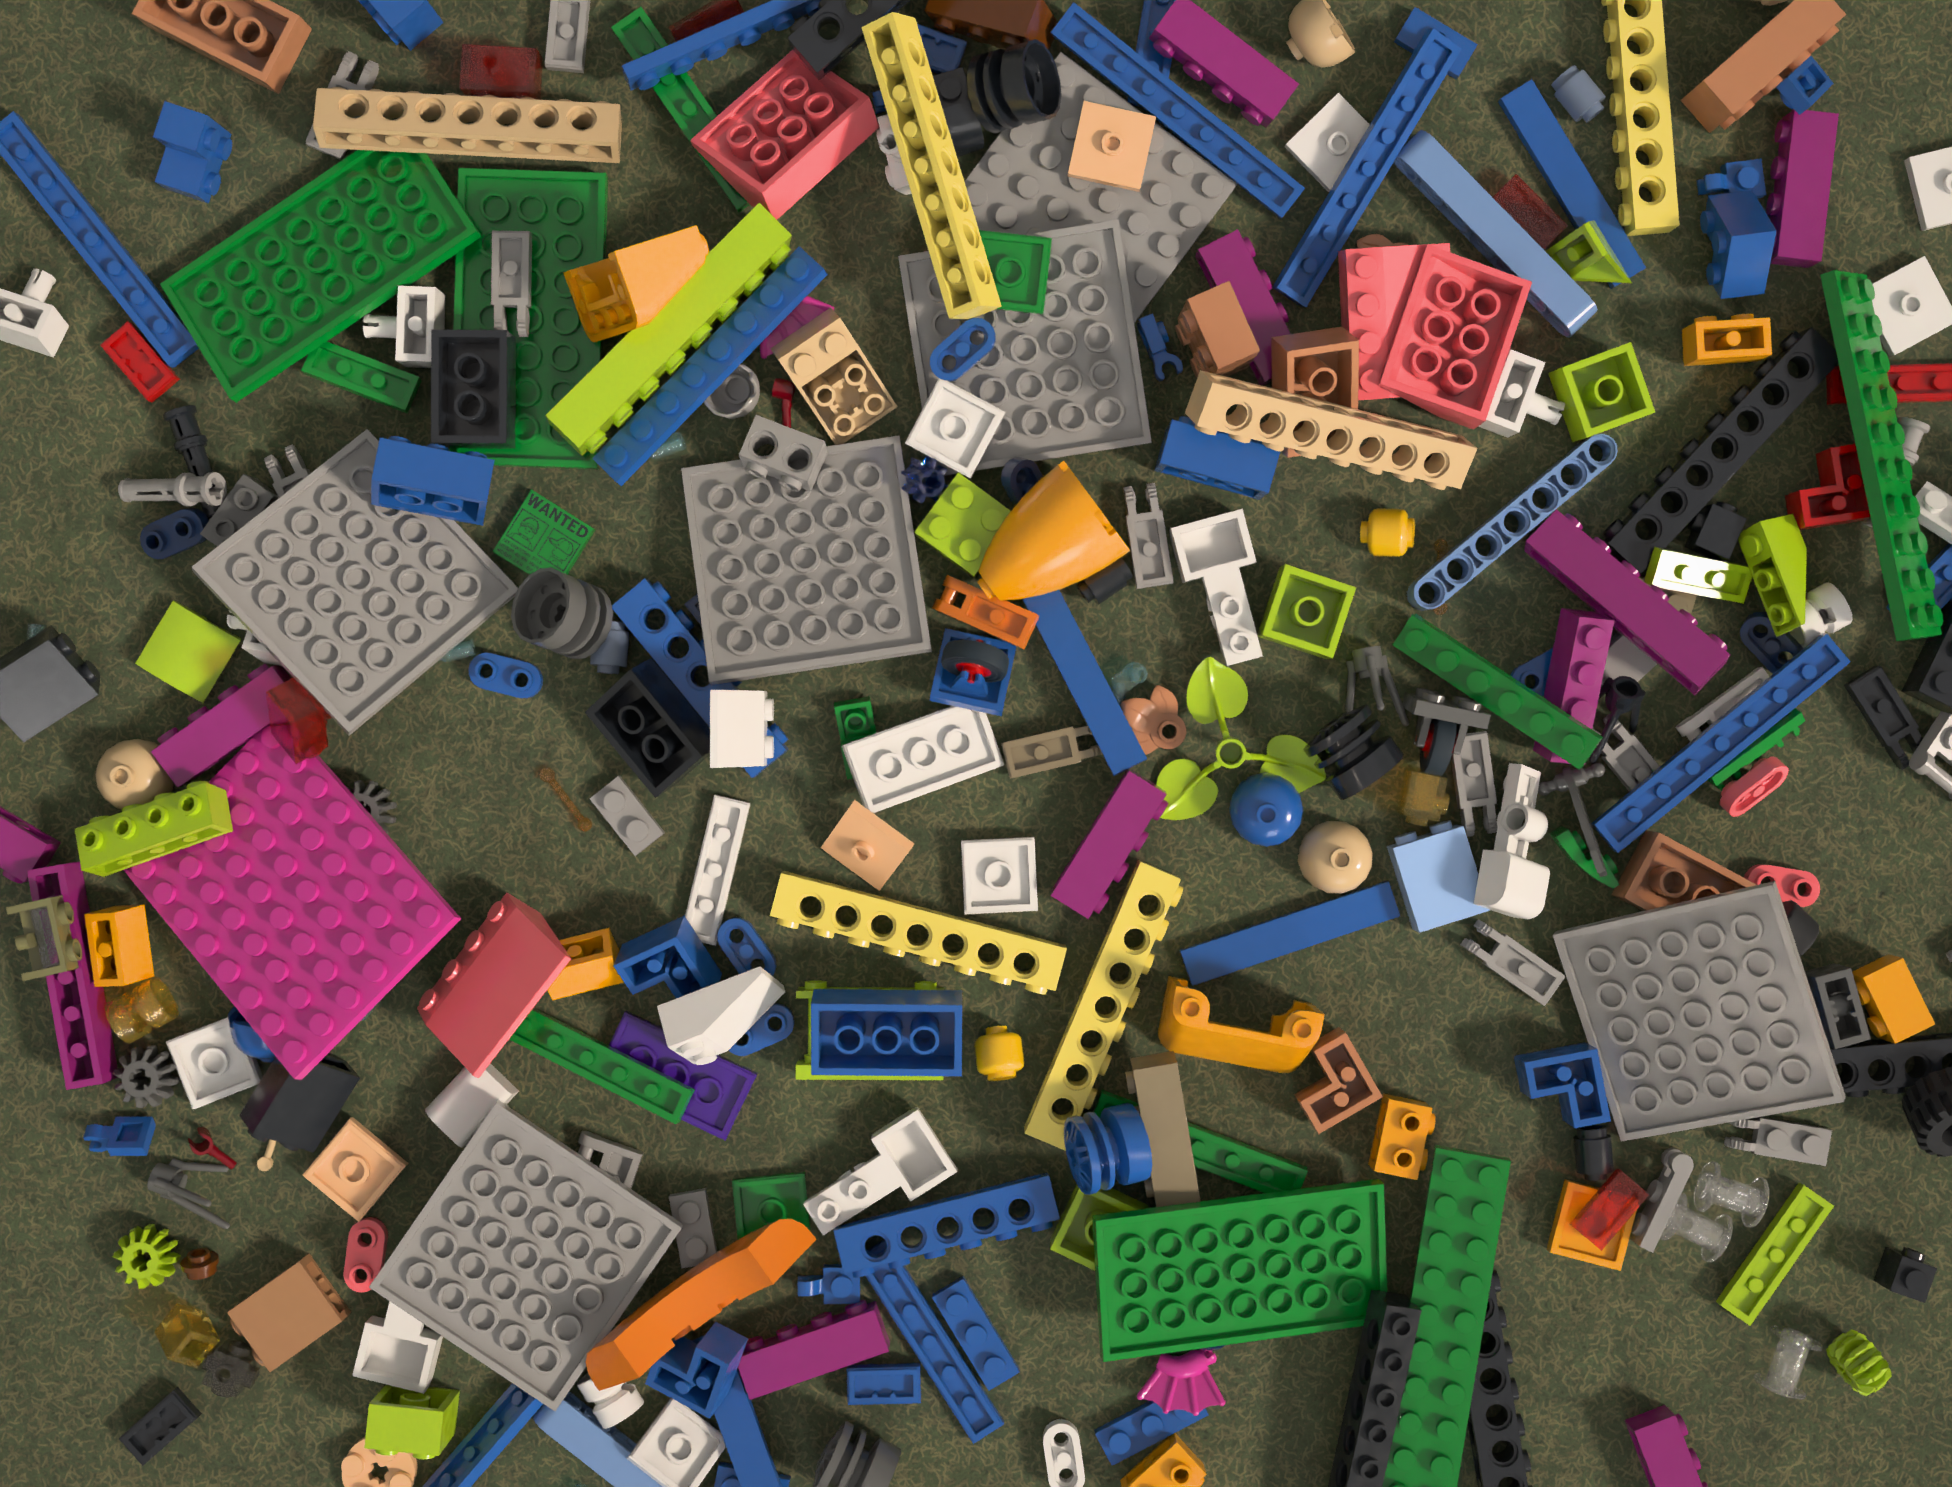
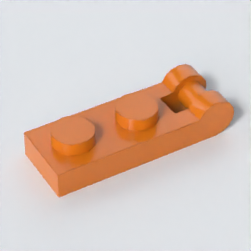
[932,575,1039,650]

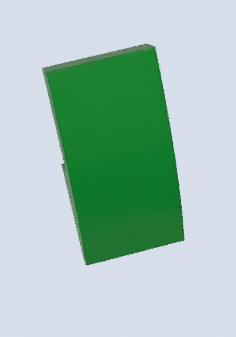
[834,696,877,780]
[1549,826,1620,889]

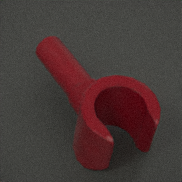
[772,378,795,428]
[188,1127,237,1170]

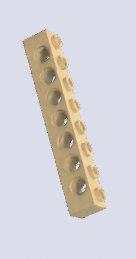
[313,87,622,163]
[1185,370,1477,490]

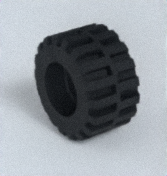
[1902,1066,1952,1157]

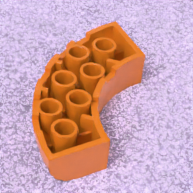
[586,1219,816,1391]

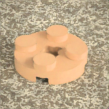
[341,1437,418,1487]

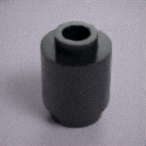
[1076,558,1133,605]
[1573,1125,1614,1181]

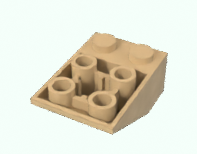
[770,308,898,445]

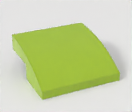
[135,600,241,703]

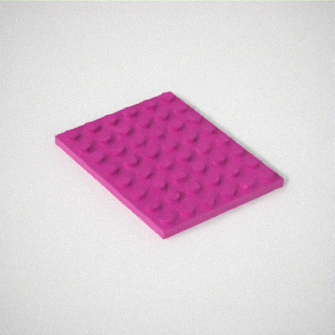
[124,715,461,1080]

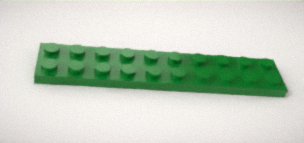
[1820,270,1943,641]
[1382,1145,1511,1487]

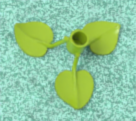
[1156,657,1326,820]

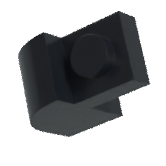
[933,67,984,157]

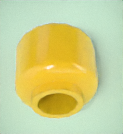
[1360,508,1415,557]
[974,1026,1024,1081]

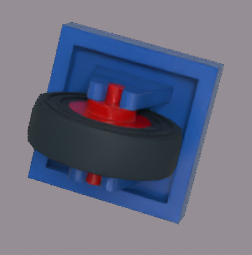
[929,628,1016,716]

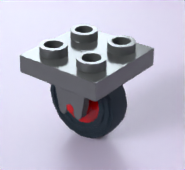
[1402,688,1491,776]

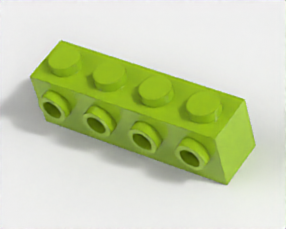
[75,781,233,877]

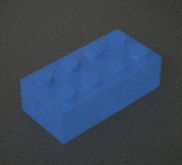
[811,989,962,1076]

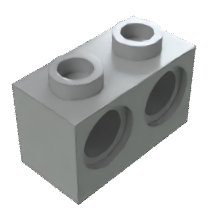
[739,415,828,492]

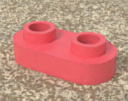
[1720,757,1789,817]
[1744,864,1820,907]
[343,1217,388,1293]

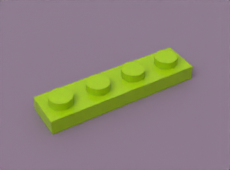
[1716,1182,1834,1326]

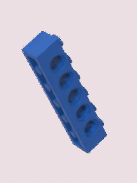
[612,578,789,778]
[833,1172,1060,1278]

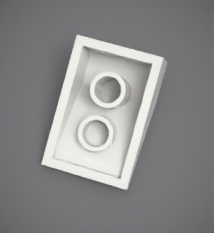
[710,690,774,768]
[657,966,785,1065]

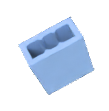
[1387,820,1490,933]

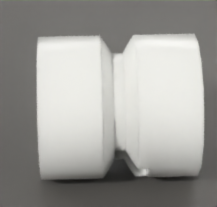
[1789,582,1853,648]
[576,1373,644,1429]

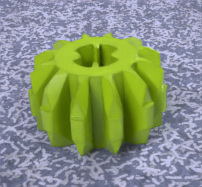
[112,1224,181,1289]
[1826,1329,1892,1396]

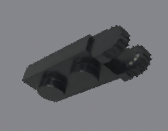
[1844,665,1923,770]

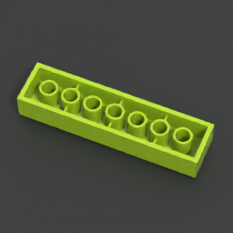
[545,202,792,456]

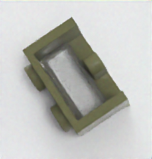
[6,895,82,981]

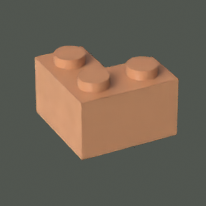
[1294,1027,1383,1134]

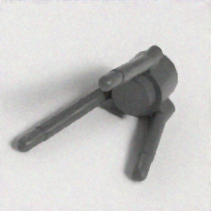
[1345,646,1409,727]
[147,1158,230,1229]

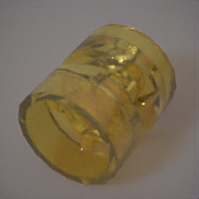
[105,977,179,1044]

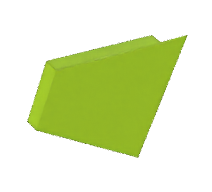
[1545,220,1632,283]

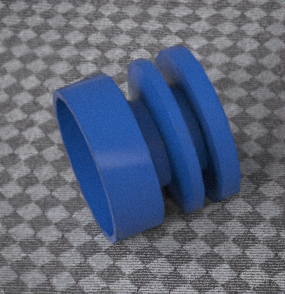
[1064,1103,1152,1195]

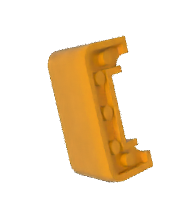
[564,225,709,342]
[1158,976,1325,1073]

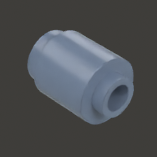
[1551,65,1606,123]
[590,621,629,674]

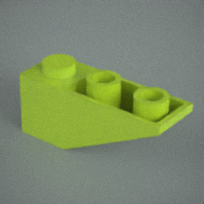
[1738,514,1807,637]

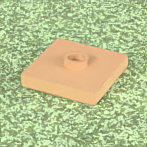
[1067,101,1156,192]
[821,800,914,891]
[303,1117,409,1222]

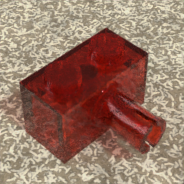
[460,44,543,100]
[266,677,332,764]

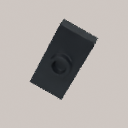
[119,1387,202,1466]

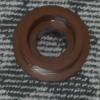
[180,1248,219,1280]

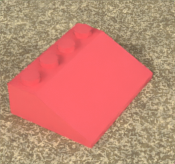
[690,50,879,220]
[1338,243,1450,401]
[1378,244,1532,430]
[417,893,571,1078]

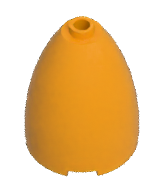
[977,461,1130,601]

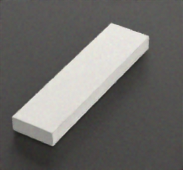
[685,794,751,946]

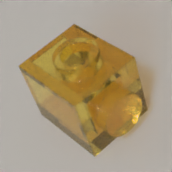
[1396,770,1449,827]
[155,1303,220,1368]

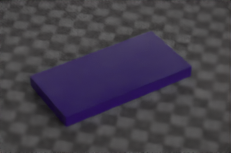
[609,1011,758,1141]

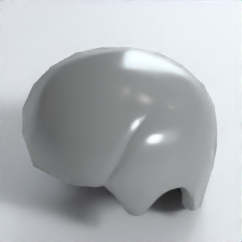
[704,364,760,419]

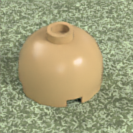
[1286,0,1356,68]
[95,739,174,809]
[1298,821,1372,894]

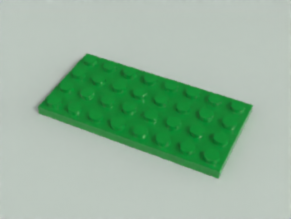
[160,150,482,403]
[450,168,608,470]
[1092,1179,1387,1362]

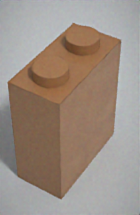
[227,1254,351,1372]

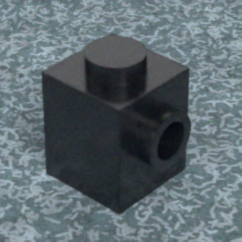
[1685,502,1747,560]
[1873,1246,1937,1303]

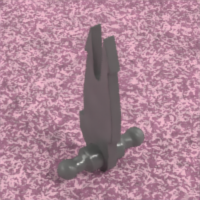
[1538,763,1607,877]

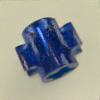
[901,455,948,503]

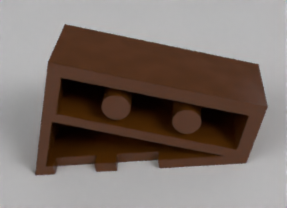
[925,0,1058,50]

